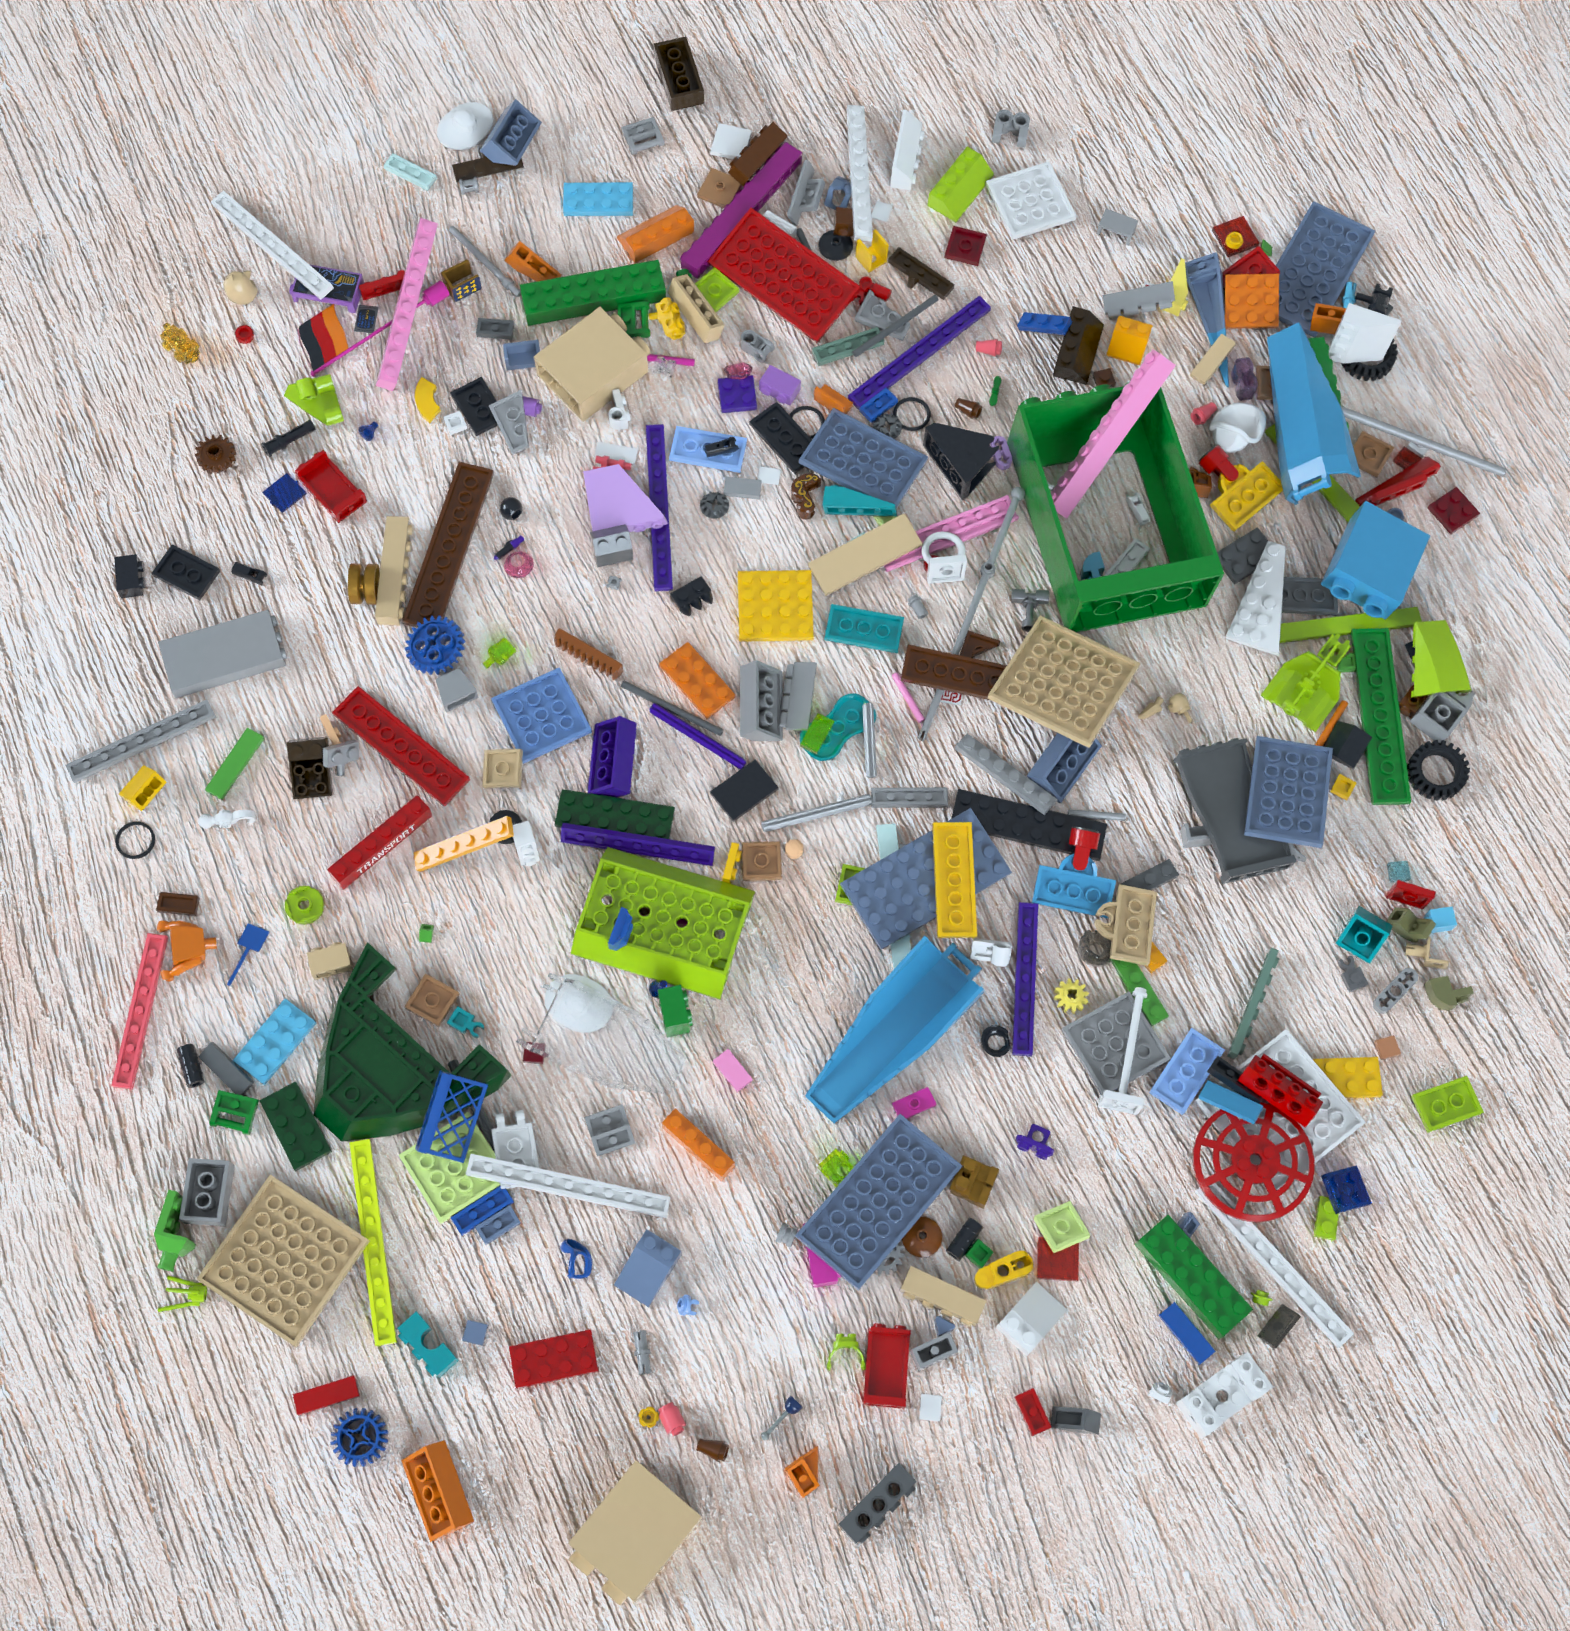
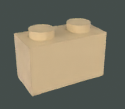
[306,942,353,980]

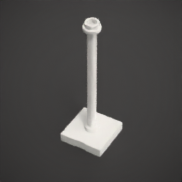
[1098,987,1147,1115]

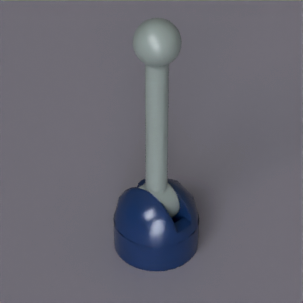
[761,1396,803,1440]

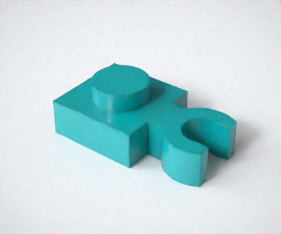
[447,1006,485,1038]

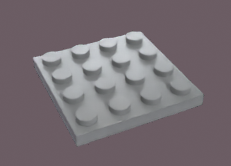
[1061,992,1171,1096]

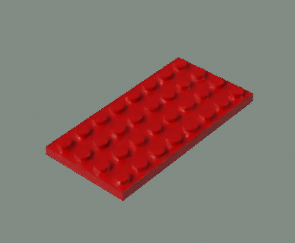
[707,208,861,343]

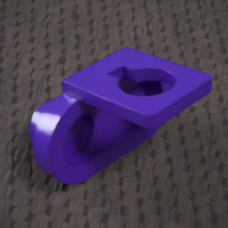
[1015,1124,1054,1160]

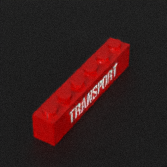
[327,795,432,890]

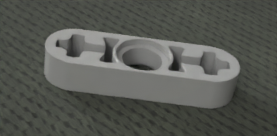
[1373,968,1418,1014]

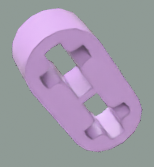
[990,436,1012,470]

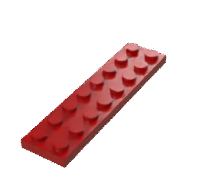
[332,686,470,807]

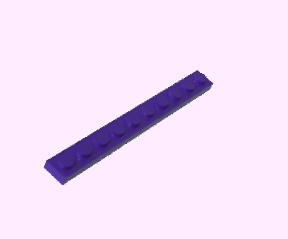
[848,295,991,410]
[646,424,673,591]

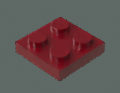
[944,226,987,266]
[1428,487,1480,534]

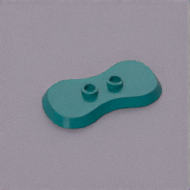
[800,693,876,761]

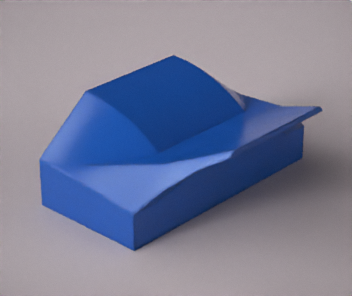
[608,907,633,951]

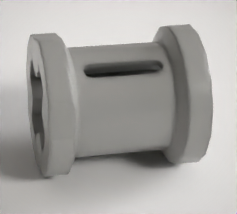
[459,177,479,195]

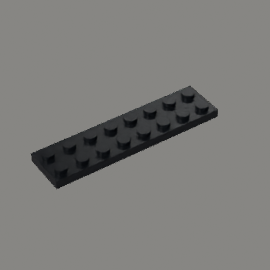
[951,789,1107,861]

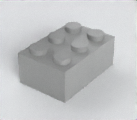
[179,1158,235,1227]

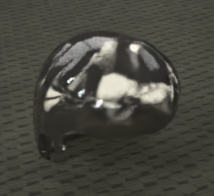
[1078,930,1111,967]

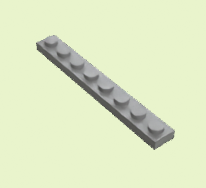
[65,699,216,783]

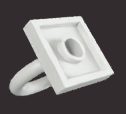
[921,531,967,584]

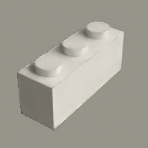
[512,821,540,866]

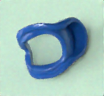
[560,1239,592,1279]

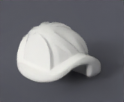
[1208,402,1266,453]

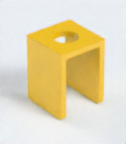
[855,229,889,273]

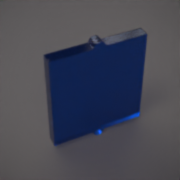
[262,473,307,513]

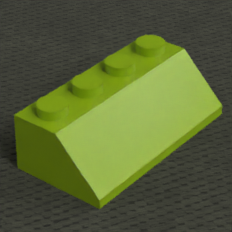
[927,146,994,223]

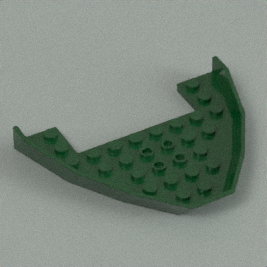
[314,942,511,1142]

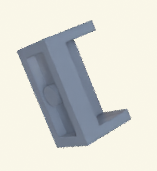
[503,340,540,371]

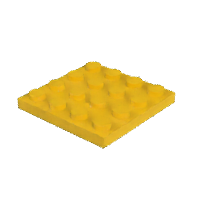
[738,570,814,642]

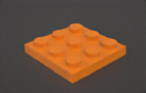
[1225,274,1279,329]

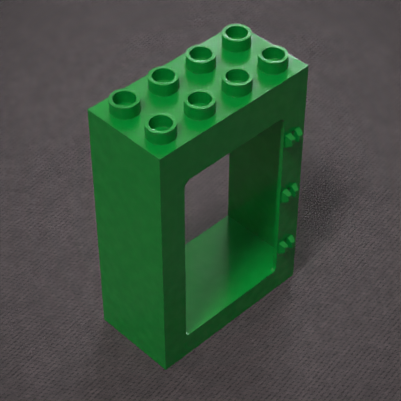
[1007,380,1224,633]

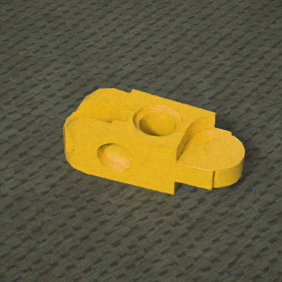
[974,1250,1033,1290]

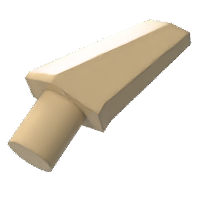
[1138,697,1164,719]

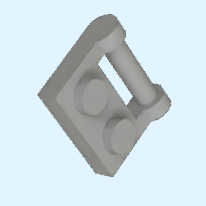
[621,117,665,155]

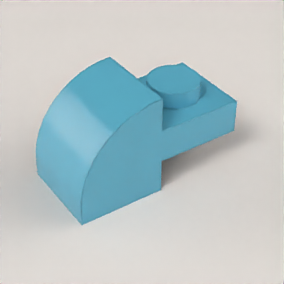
[1080,551,1105,580]

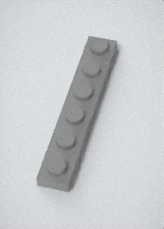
[955,733,1057,815]

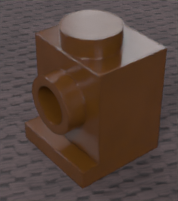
[1399,685,1428,718]

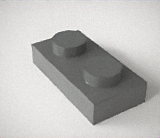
[476,318,514,340]

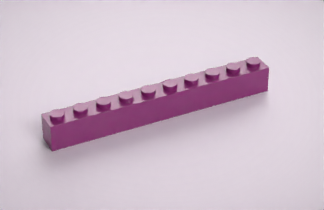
[680,142,802,279]

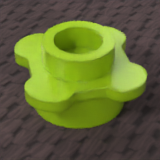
[1251,1290,1273,1306]

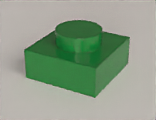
[964,1239,994,1269]

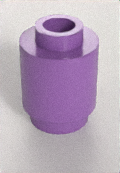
[523,396,542,417]

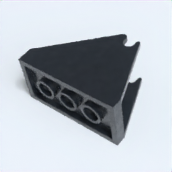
[923,422,999,500]

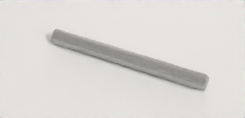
[761,794,872,832]

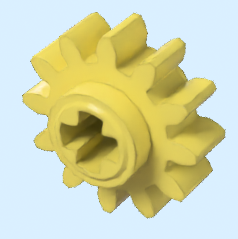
[1053,978,1089,1014]

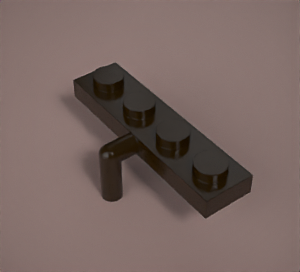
[452,145,524,183]
[888,247,955,300]

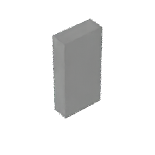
[723,476,762,500]

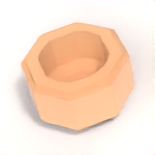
[785,839,803,859]

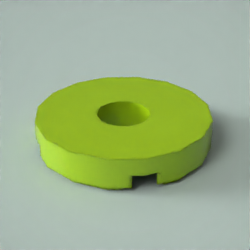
[284,885,325,925]

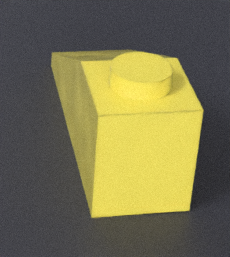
[1159,258,1188,316]

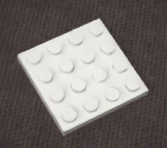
[986,161,1076,240]

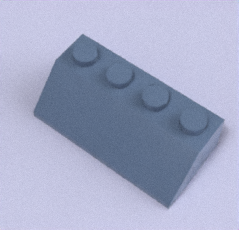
[480,99,542,166]
[1027,733,1102,803]

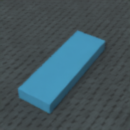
[1199,1080,1263,1124]

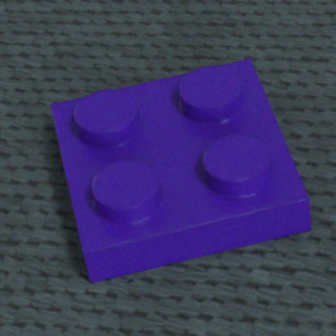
[718,375,757,413]

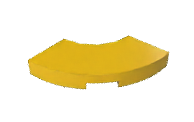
[415,377,441,423]

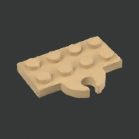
[1094,884,1157,966]

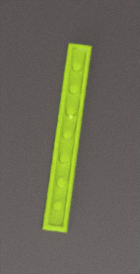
[1265,424,1360,522]
[1280,607,1422,643]

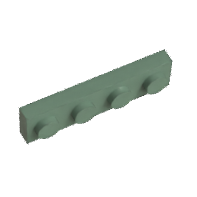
[812,327,884,366]

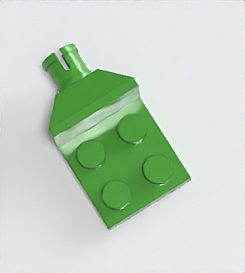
[154,1190,196,1272]

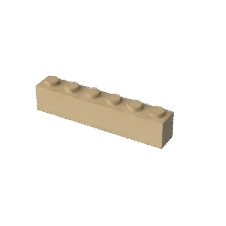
[375,516,414,626]

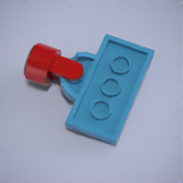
[1032,826,1116,919]

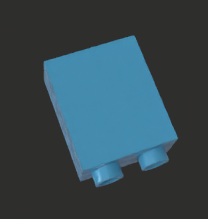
[1321,501,1430,620]

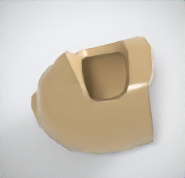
[223,271,258,305]

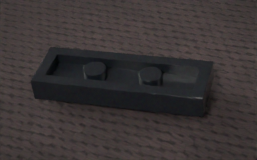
[1207,1056,1263,1104]

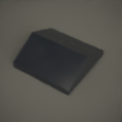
[1323,721,1372,769]

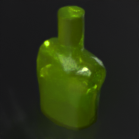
[482,637,517,669]

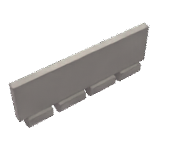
[1103,281,1175,320]
[779,662,817,731]

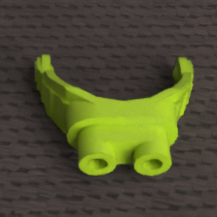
[827,1334,866,1371]

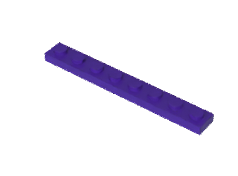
[561,823,715,866]
[1012,902,1038,1057]

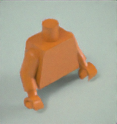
[157,921,217,982]

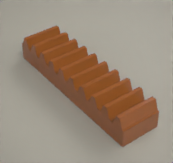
[554,628,623,680]

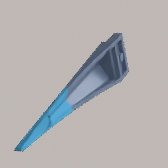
[1185,252,1229,387]

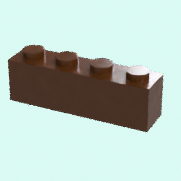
[728,122,788,186]

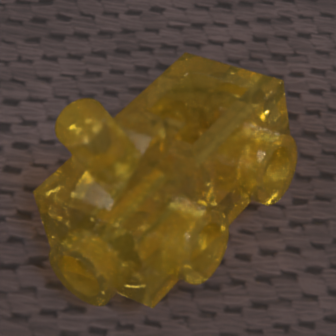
[160,323,200,365]

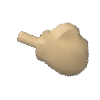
[1167,693,1193,724]

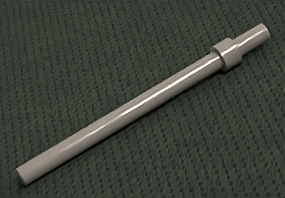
[449,226,521,297]

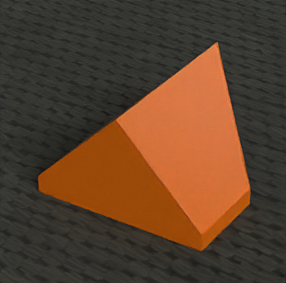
[784,1446,820,1498]

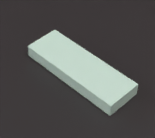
[383,153,437,191]

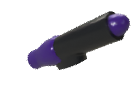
[494,536,524,560]

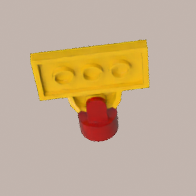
[1198,445,1283,532]

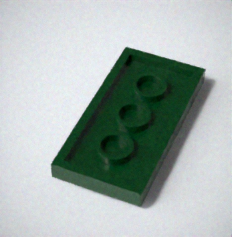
[259,1081,332,1172]

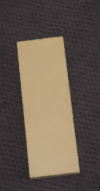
[808,513,922,596]

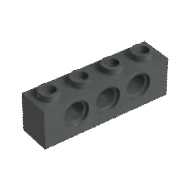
[838,1463,917,1544]

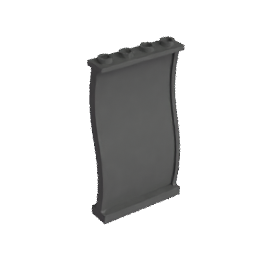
[1173,738,1297,884]

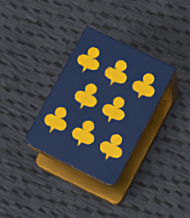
[441,259,482,302]

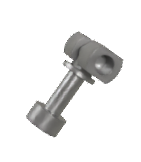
[1011,589,1049,632]

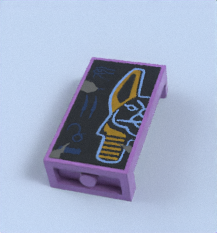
[289,265,364,314]

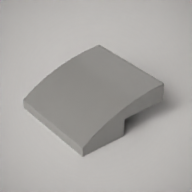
[584,1104,635,1156]

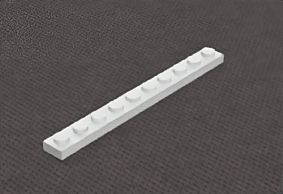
[846,105,873,242]
[211,190,334,300]
[466,1154,671,1218]
[1195,1183,1354,1348]

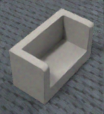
[1096,209,1138,246]
[1180,823,1212,848]

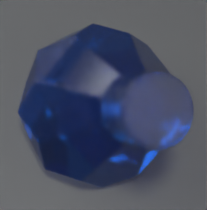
[358,421,378,441]
[649,980,667,999]

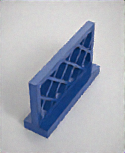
[415,1070,488,1163]

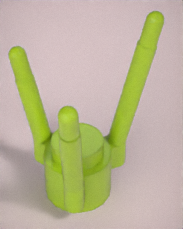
[157,1276,207,1312]

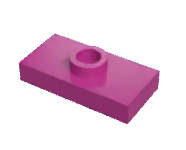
[892,1087,937,1119]

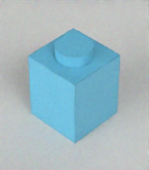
[1424,906,1457,933]

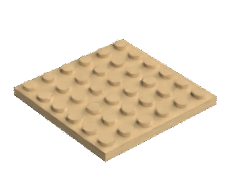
[988,615,1140,748]
[196,1175,370,1348]

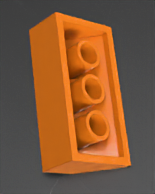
[617,205,694,263]
[401,1440,474,1542]

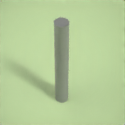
[1068,809,1126,821]

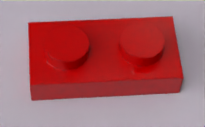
[1014,1388,1052,1436]

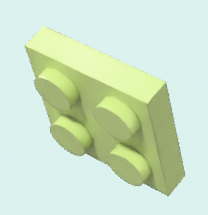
[1034,1201,1090,1253]

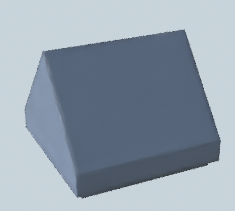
[1177,1212,1200,1238]
[934,1316,955,1337]

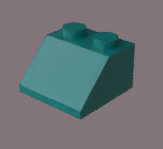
[1335,906,1393,964]

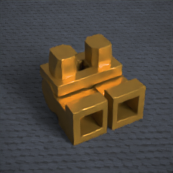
[949,1155,999,1209]

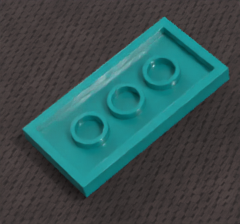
[824,604,904,653]

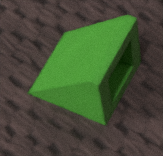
[1260,239,1273,256]
[419,924,434,943]

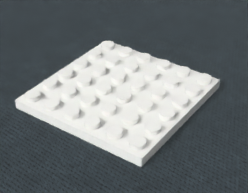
[1195,1029,1366,1190]

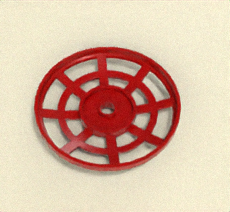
[1193,1102,1315,1223]

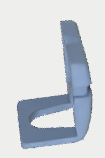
[824,176,852,210]

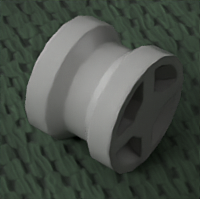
[775,1223,798,1248]

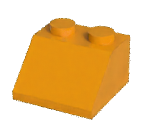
[1106,315,1153,366]

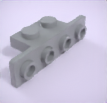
[787,160,825,226]

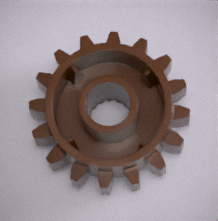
[195,435,237,474]

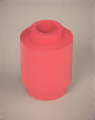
[658,1402,686,1436]

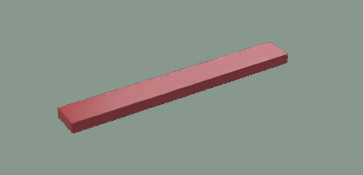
[111,933,169,1090]

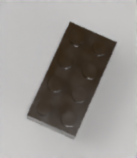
[653,36,704,111]

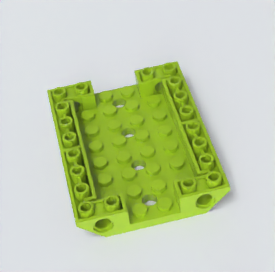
[571,847,755,1000]

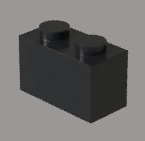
[114,554,146,598]

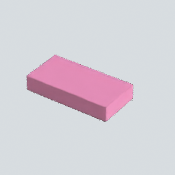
[713,1049,753,1093]

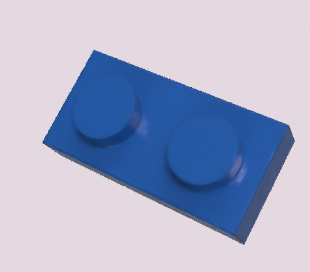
[859,388,898,423]

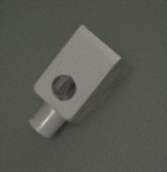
[436,666,479,713]

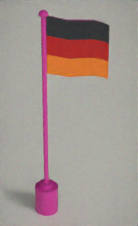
[299,280,450,377]

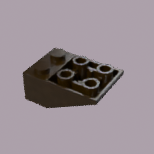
[286,736,332,799]

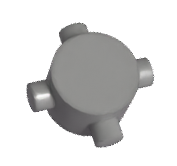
[606,576,622,590]

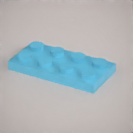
[563,182,633,216]
[233,999,317,1086]

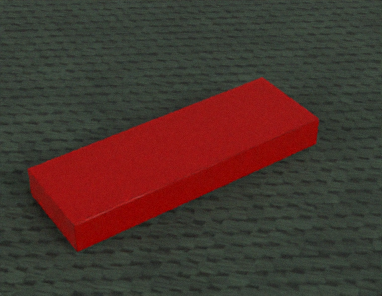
[293,1375,360,1416]

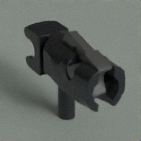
[1355,284,1393,316]

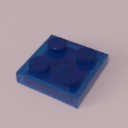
[1321,1165,1372,1214]

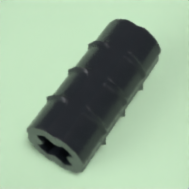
[177,1044,205,1088]
[946,1217,983,1262]

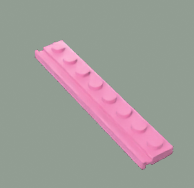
[884,495,1019,572]

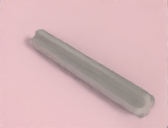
[862,703,877,778]

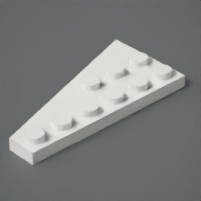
[1226,541,1286,656]

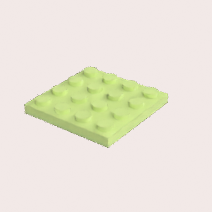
[399,1112,500,1224]

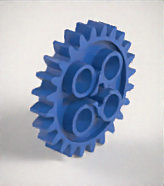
[405,615,466,675]

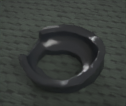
[981,1025,1011,1057]

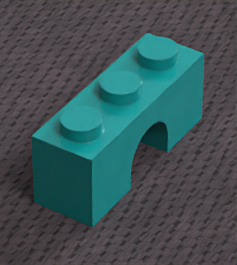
[397,1311,459,1378]

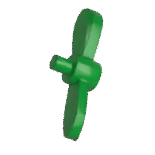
[989,376,1002,406]

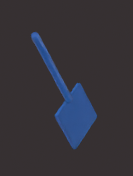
[227,923,269,986]

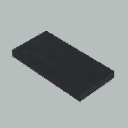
[749,402,812,474]

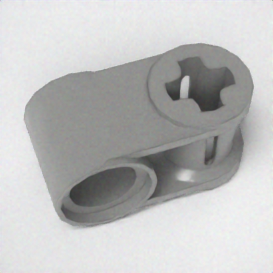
[740,330,775,362]

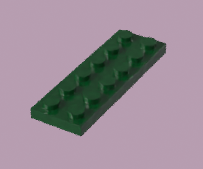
[554,789,675,839]

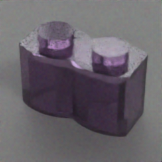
[1231,357,1258,401]

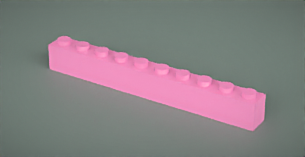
[375,218,438,391]
[1050,349,1176,519]

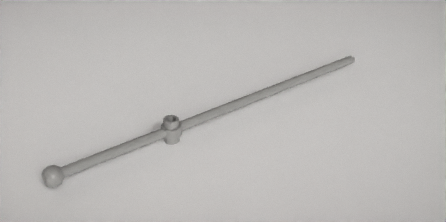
[918,487,1025,742]

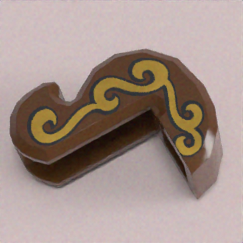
[791,473,821,520]

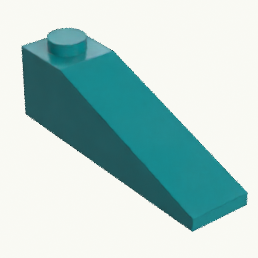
[822,485,897,516]

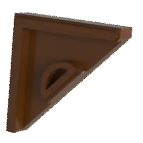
[960,630,1001,658]

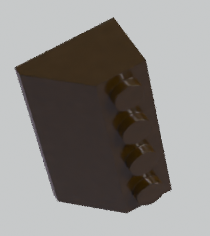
[1053,306,1104,385]

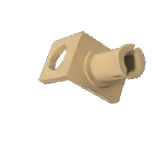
[1405,936,1449,969]

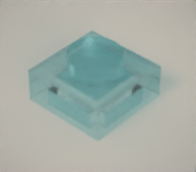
[1387,861,1411,883]

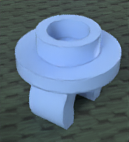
[677,1295,699,1316]

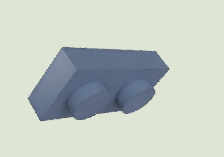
[475,1205,521,1245]

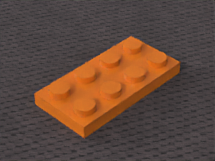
[659,642,736,719]

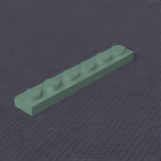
[1227,948,1279,1059]

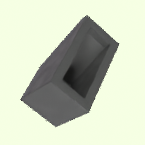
[1051,1406,1101,1435]

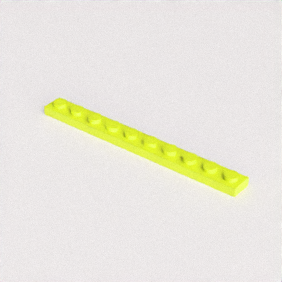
[349,1139,397,1347]

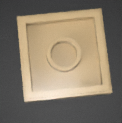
[482,749,523,788]

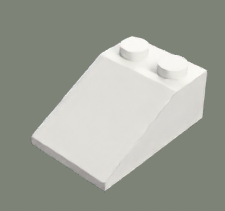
[996,1281,1067,1356]

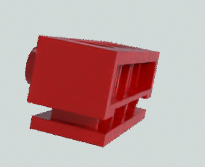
[1238,1054,1323,1128]

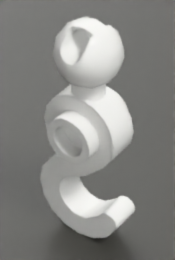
[198,810,256,829]

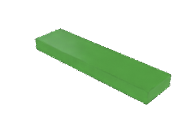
[205,728,265,800]

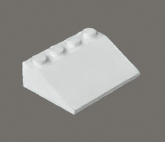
[1328,303,1402,363]

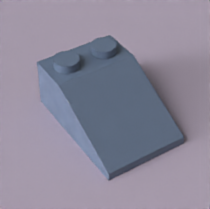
[614,1229,682,1308]

